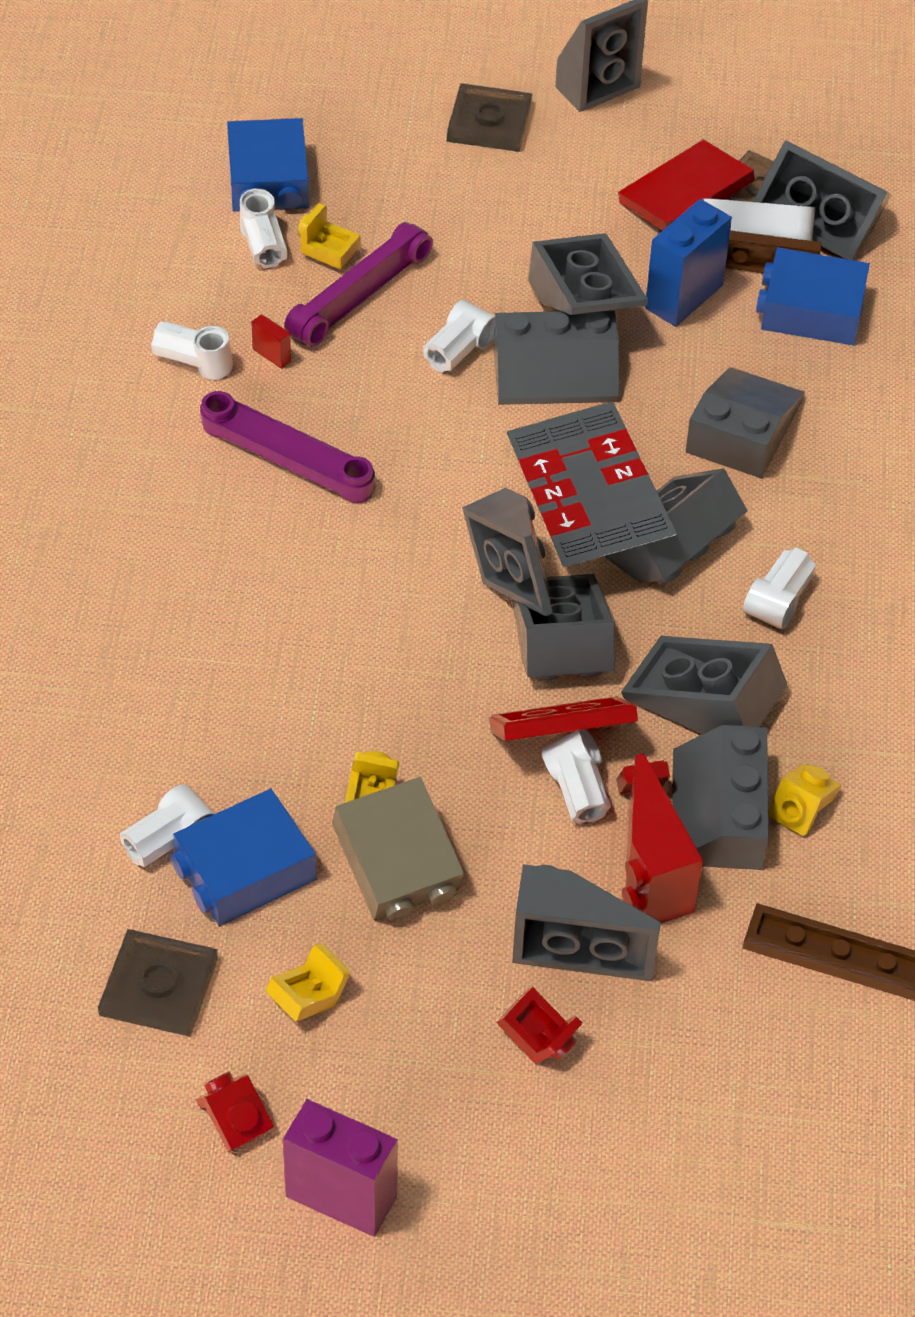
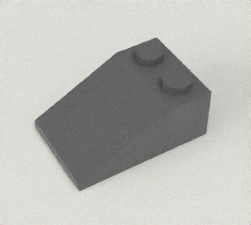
[555,0,648,112]
[528,233,648,315]
[685,367,805,479]
[462,488,553,616]
[512,574,615,680]
[621,636,787,734]
[512,864,661,981]

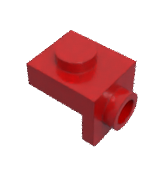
[496,986,583,1064]
[196,1071,274,1151]

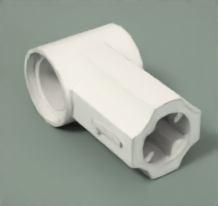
[240,189,287,269]
[423,300,495,373]
[151,321,234,380]
[743,547,817,630]
[542,729,611,824]
[120,784,215,867]

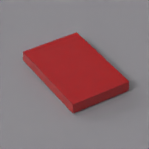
[618,139,755,230]
[489,696,638,741]

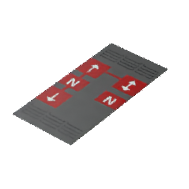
[506,401,677,567]

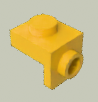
[298,203,361,269]
[344,751,400,803]
[768,763,842,836]
[265,943,350,1022]

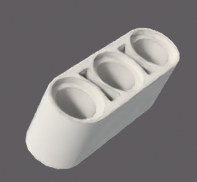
[703,199,815,241]

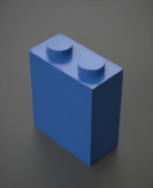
[227,118,309,212]
[645,199,732,327]
[756,247,870,346]
[170,788,317,926]

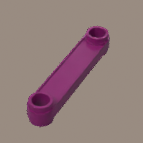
[284,222,433,347]
[200,391,375,503]

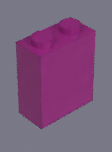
[283,1098,398,1237]

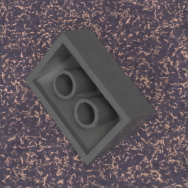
[753,140,892,260]
[493,310,619,405]
[604,468,748,584]
[672,725,769,870]

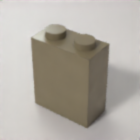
[332,777,464,921]

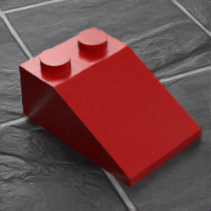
[622,753,703,924]

